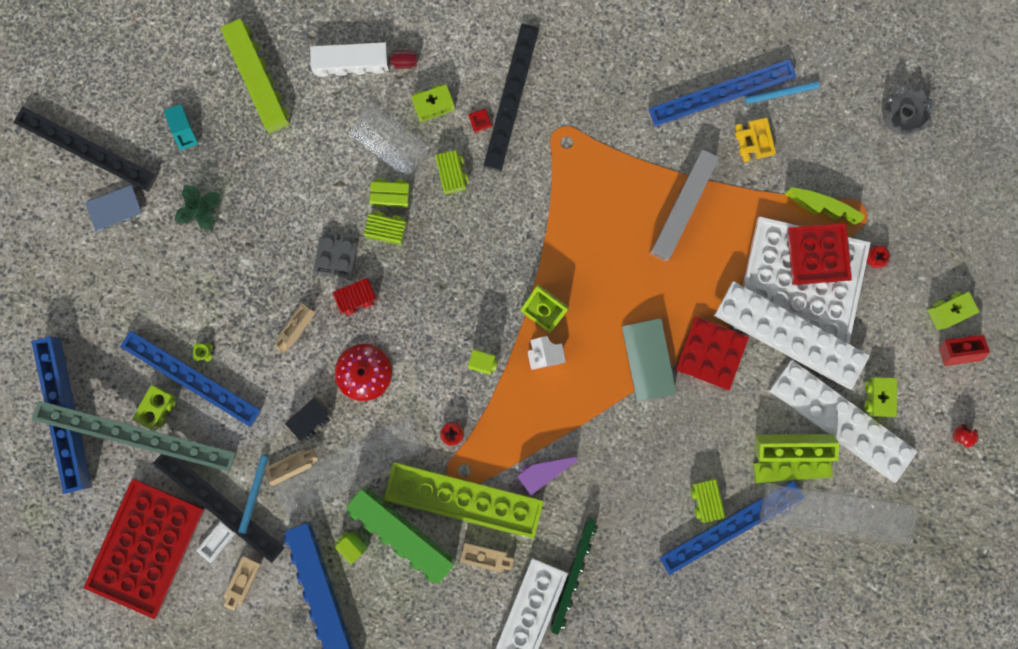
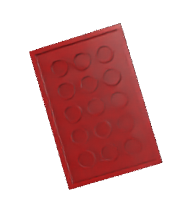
[83,478,205,619]

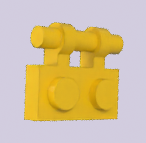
[735,118,776,162]

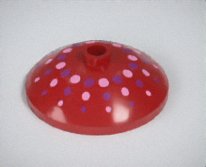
[335,344,392,401]

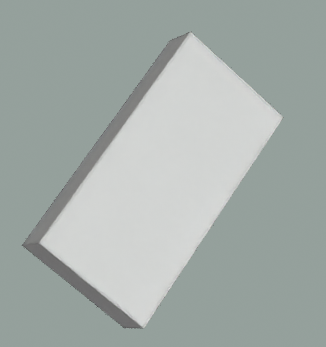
[196,521,236,563]

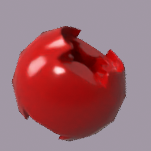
[867,245,891,269]
[440,421,464,446]
[952,424,979,448]

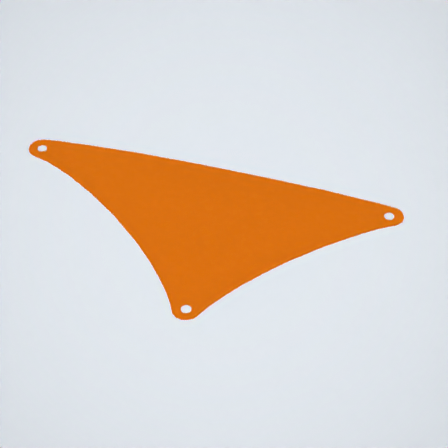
[446,126,867,483]

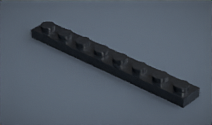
[483,23,539,172]
[13,106,157,192]
[153,454,285,563]

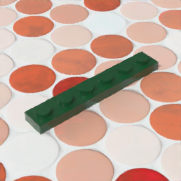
[550,517,598,635]

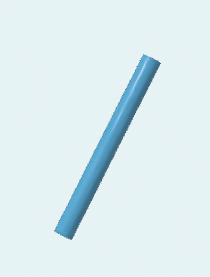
[745,81,820,104]
[238,456,269,534]

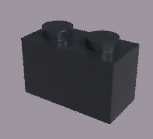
[285,397,332,441]

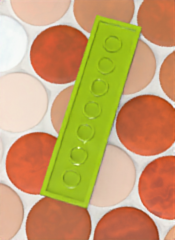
[384,462,544,539]

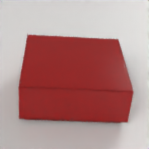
[468,108,492,133]

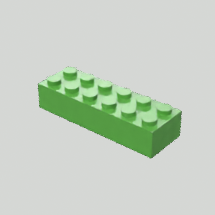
[346,486,456,584]

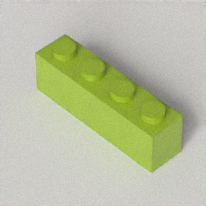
[754,434,840,462]

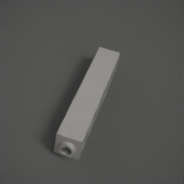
[650,149,719,262]

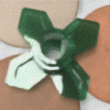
[174,185,223,231]

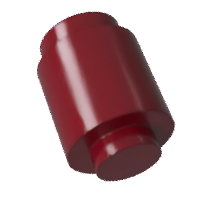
[390,49,417,69]

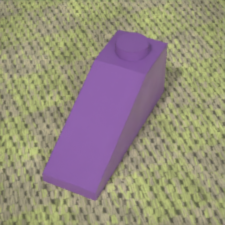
[517,456,578,495]

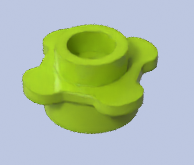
[193,343,213,362]

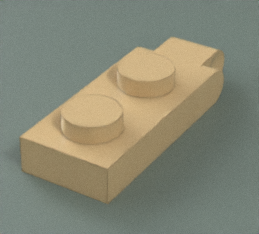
[275,303,315,353]
[265,449,318,486]
[460,542,515,573]
[224,555,262,611]

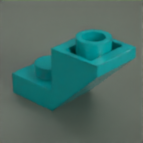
[163,103,198,151]

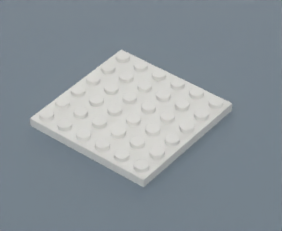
[733,217,871,344]

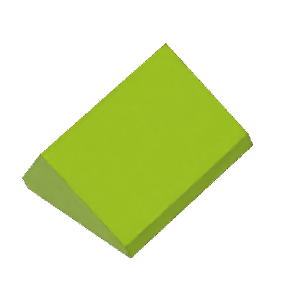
[520,285,569,333]

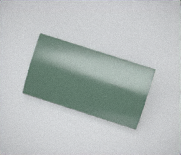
[622,318,677,401]

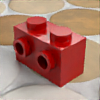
[939,335,990,366]

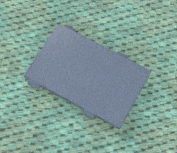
[85,185,142,232]

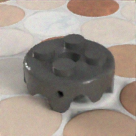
[882,85,935,136]

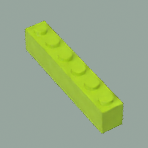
[220,18,290,134]

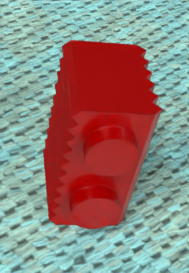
[332,278,378,316]

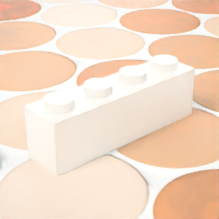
[310,42,389,77]

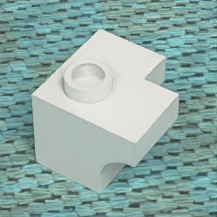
[527,336,566,370]

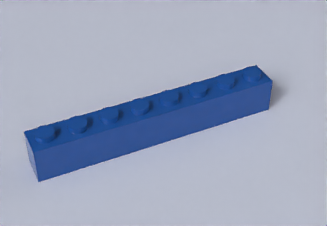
[31,336,92,494]
[284,521,353,649]

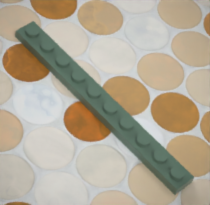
[32,401,236,472]

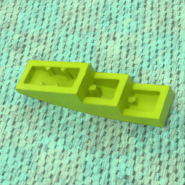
[784,187,865,225]

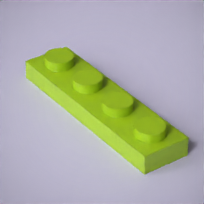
[753,461,833,483]

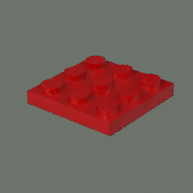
[787,223,852,286]
[675,317,749,391]

